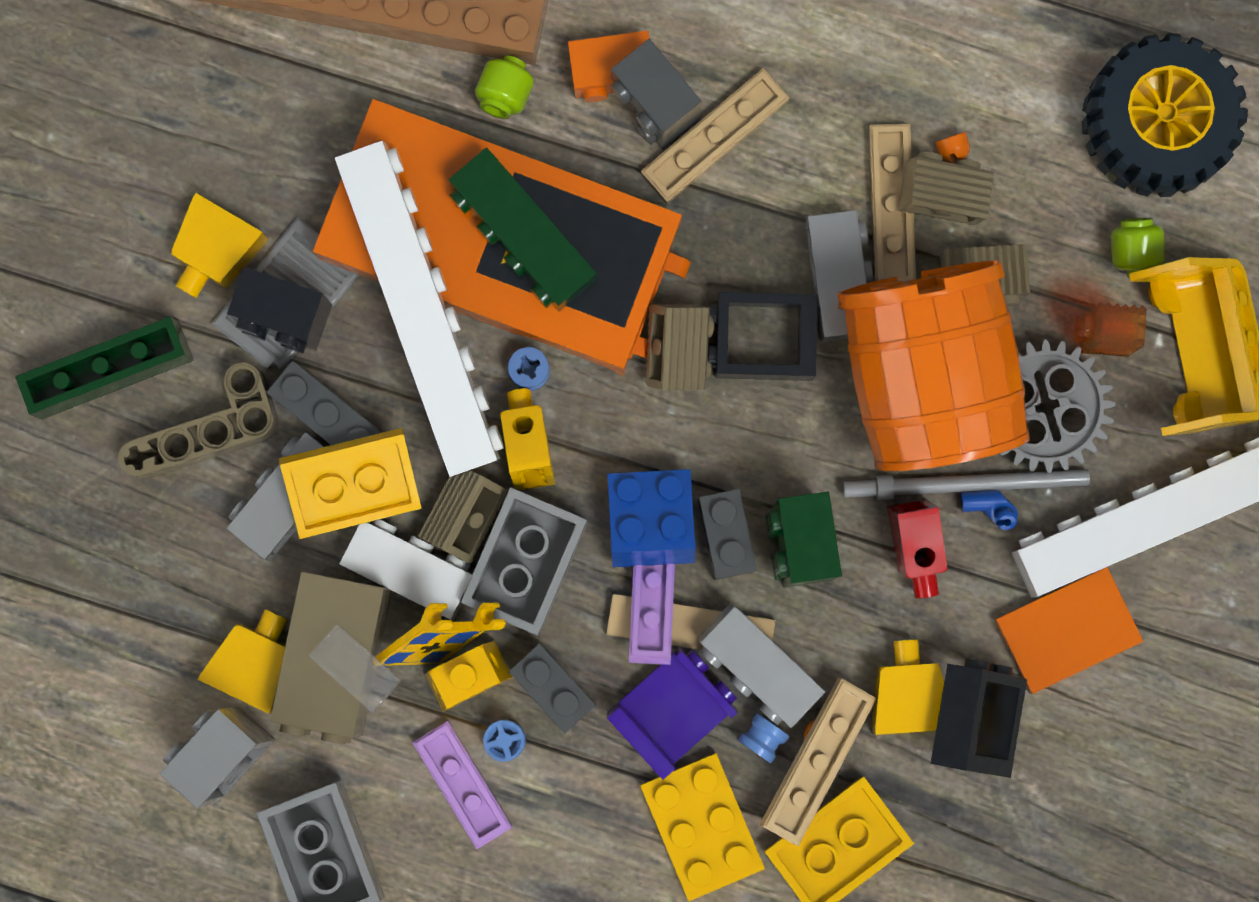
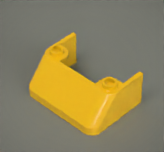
[1129,257,1259,436]

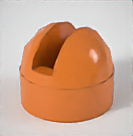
[935,131,970,164]

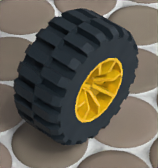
[1081,33,1248,197]

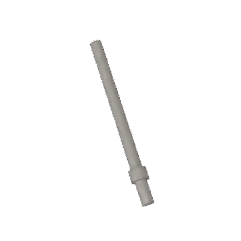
[843,469,1090,500]

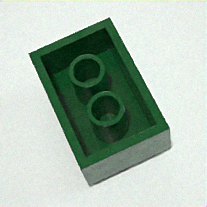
[765,491,842,588]

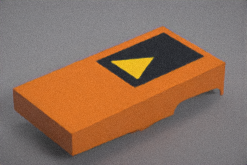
[312,99,691,376]

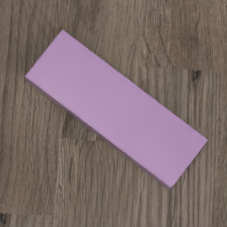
[629,564,675,665]
[413,721,513,849]

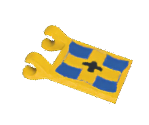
[373,602,506,666]

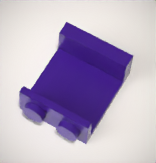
[607,646,738,780]

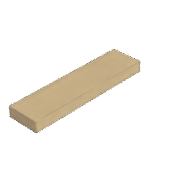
[641,68,789,204]
[868,124,916,282]
[606,594,776,650]
[759,678,877,846]

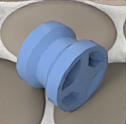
[508,347,550,391]
[737,713,790,763]
[483,719,526,762]

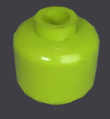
[475,55,534,119]
[1111,217,1165,278]

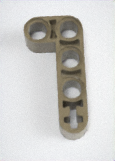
[118,362,279,480]

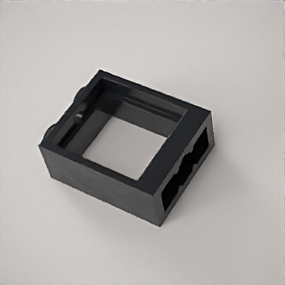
[708,292,818,381]
[930,658,1027,778]

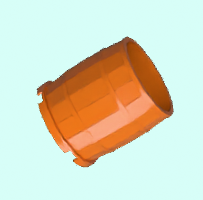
[837,260,1030,471]

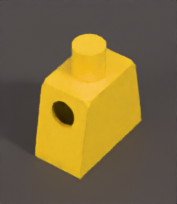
[171,193,268,298]
[500,388,556,491]
[198,609,288,714]
[871,639,944,735]
[425,640,513,712]

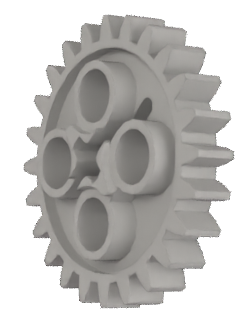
[1000,340,1116,473]

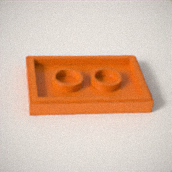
[994,567,1144,694]

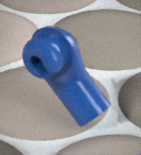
[960,490,1018,530]

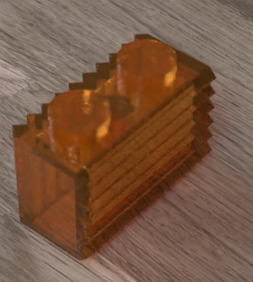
[1073,302,1147,357]

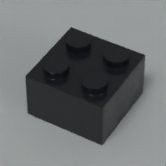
[227,267,332,354]

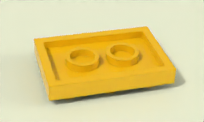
[279,428,422,539]
[640,753,765,902]
[764,776,914,902]

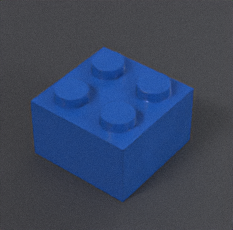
[608,469,695,568]

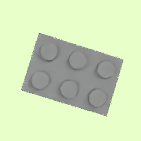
[461,487,588,636]
[159,707,275,809]
[257,780,385,902]

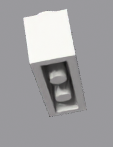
[339,519,472,621]

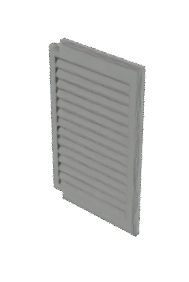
[211,217,359,371]

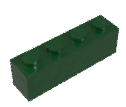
[448,147,597,312]
[15,316,194,420]

